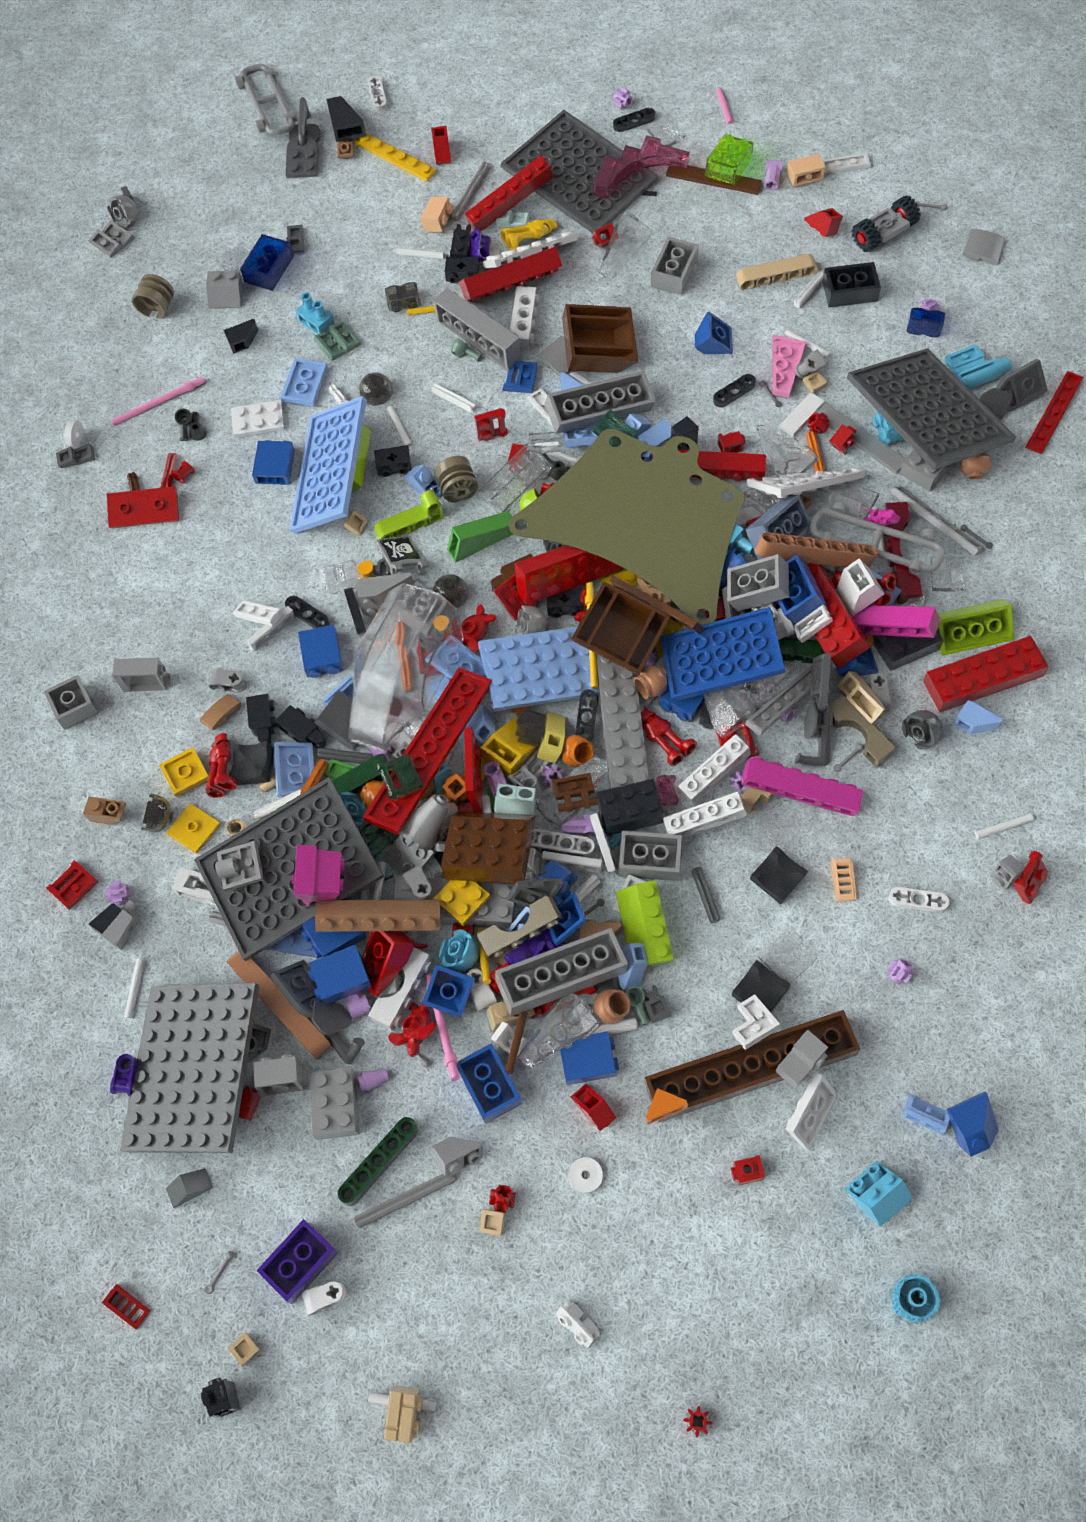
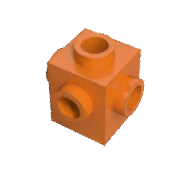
[442,773,468,803]

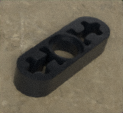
[613,108,655,132]
[713,374,756,407]
[344,587,366,635]
[285,595,329,628]
[575,689,598,743]

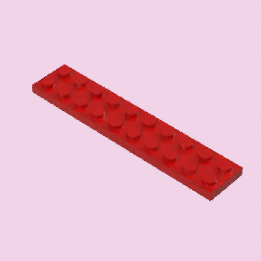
[363,667,492,835]

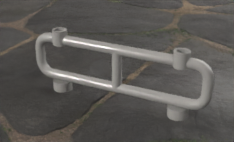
[235,64,297,135]
[809,502,945,575]

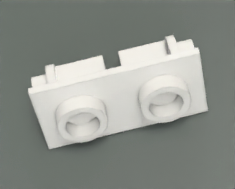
[556,1300,600,1348]

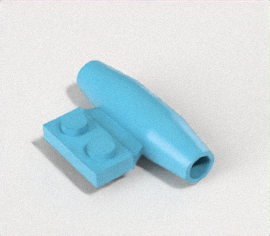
[944,344,1012,390]

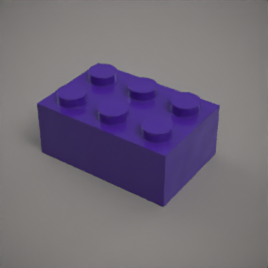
[256,1219,339,1304]

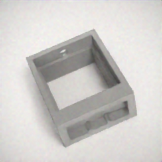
[112,658,171,692]

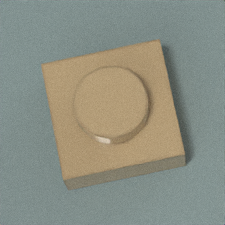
[803,371,828,394]
[343,510,367,535]
[479,1209,505,1236]
[228,1332,261,1366]

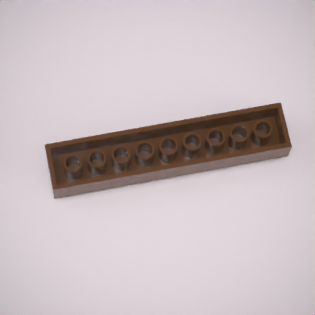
[644,1010,860,1123]

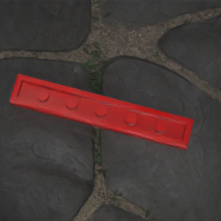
[1025,370,1084,454]

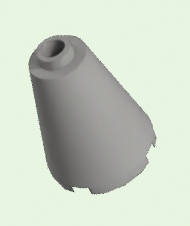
[400,794,450,850]

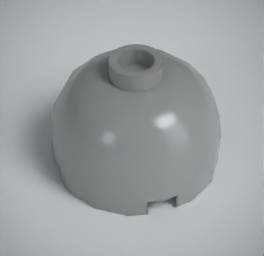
[107,195,138,229]
[517,605,549,634]

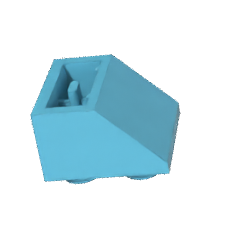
[844,1161,913,1227]

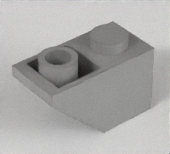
[991,855,1025,890]
[432,1137,483,1177]

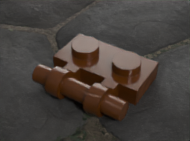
[552,773,598,813]

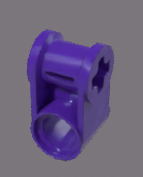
[468,229,491,263]
[110,1054,138,1096]

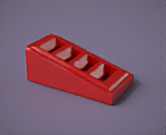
[101,1284,151,1330]

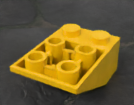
[480,717,542,776]

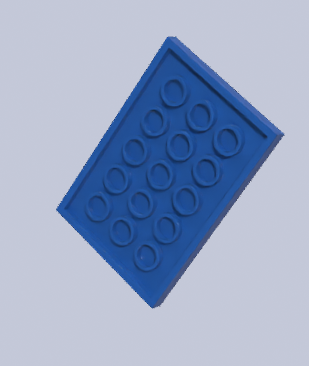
[660,607,786,702]

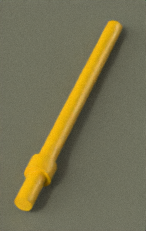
[585,582,598,689]

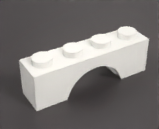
[368,947,432,1031]

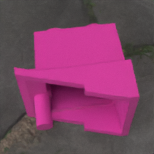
[292,844,344,907]

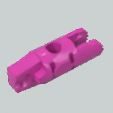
[864,509,901,526]

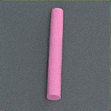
[716,88,733,124]

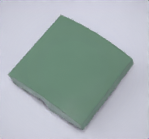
[314,321,361,361]

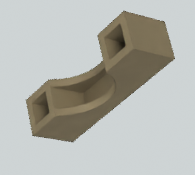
[829,695,896,768]
[477,895,563,958]

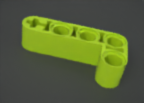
[374,490,444,539]

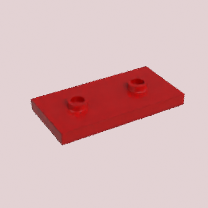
[106,486,179,528]
[464,727,483,812]

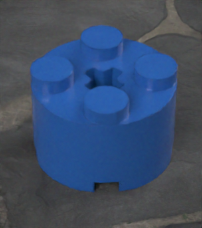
[536,860,578,906]

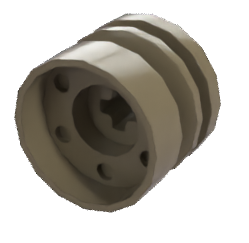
[132,274,175,319]
[435,456,479,503]

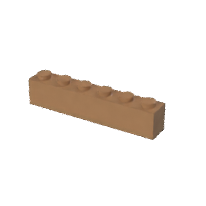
[315,900,440,932]

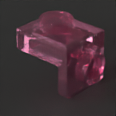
[655,775,679,806]

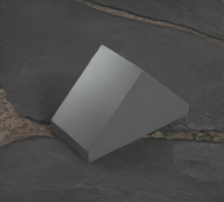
[166,1168,213,1208]

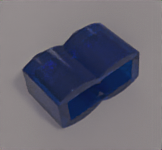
[906,308,946,337]

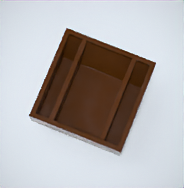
[562,304,638,373]
[571,581,670,676]
[441,811,535,884]

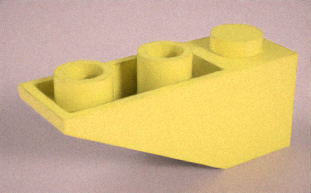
[537,712,565,763]

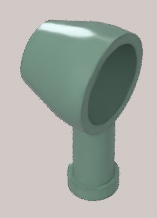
[451,338,482,362]
[624,986,650,1025]

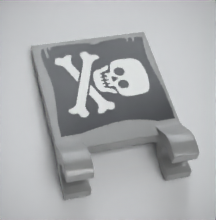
[376,536,429,575]

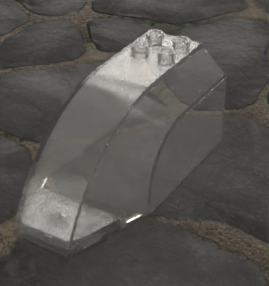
[348,583,463,751]

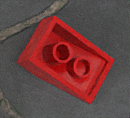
[362,931,415,997]

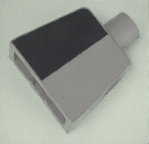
[88,900,138,950]

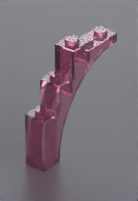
[592,135,690,199]

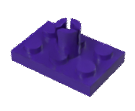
[504,928,566,965]

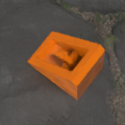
[646,1088,688,1125]

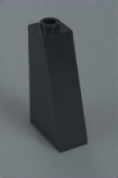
[326,96,366,142]

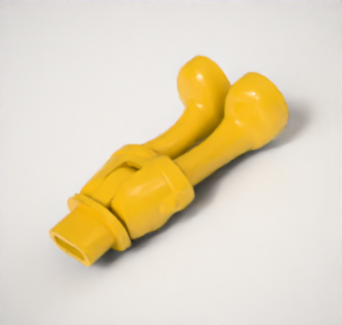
[500,219,558,251]

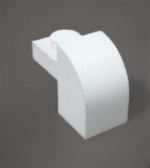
[491,1022,540,1068]

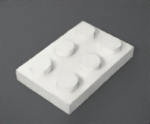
[231,400,285,438]
[786,1073,838,1150]

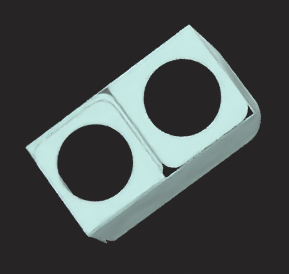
[494,784,536,815]

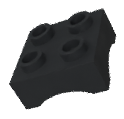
[229,741,274,785]
[750,846,808,905]
[732,960,791,1013]

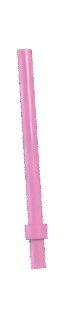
[112,377,206,426]
[425,974,460,1081]

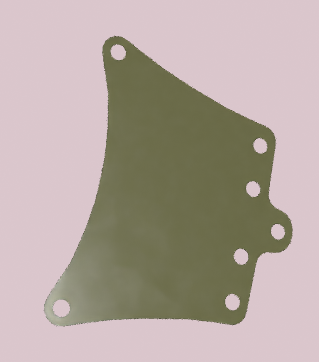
[509,429,745,625]

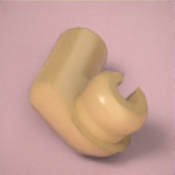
[259,770,276,792]

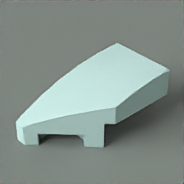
[496,210,530,227]

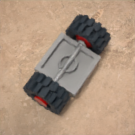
[852,195,921,252]

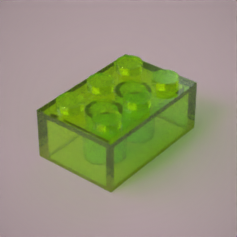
[705,134,754,184]

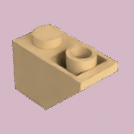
[486,1001,535,1032]

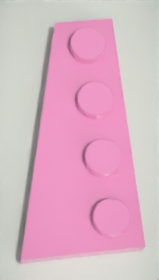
[772,335,806,398]

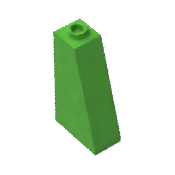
[447,511,517,563]

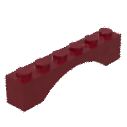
[883,502,923,604]

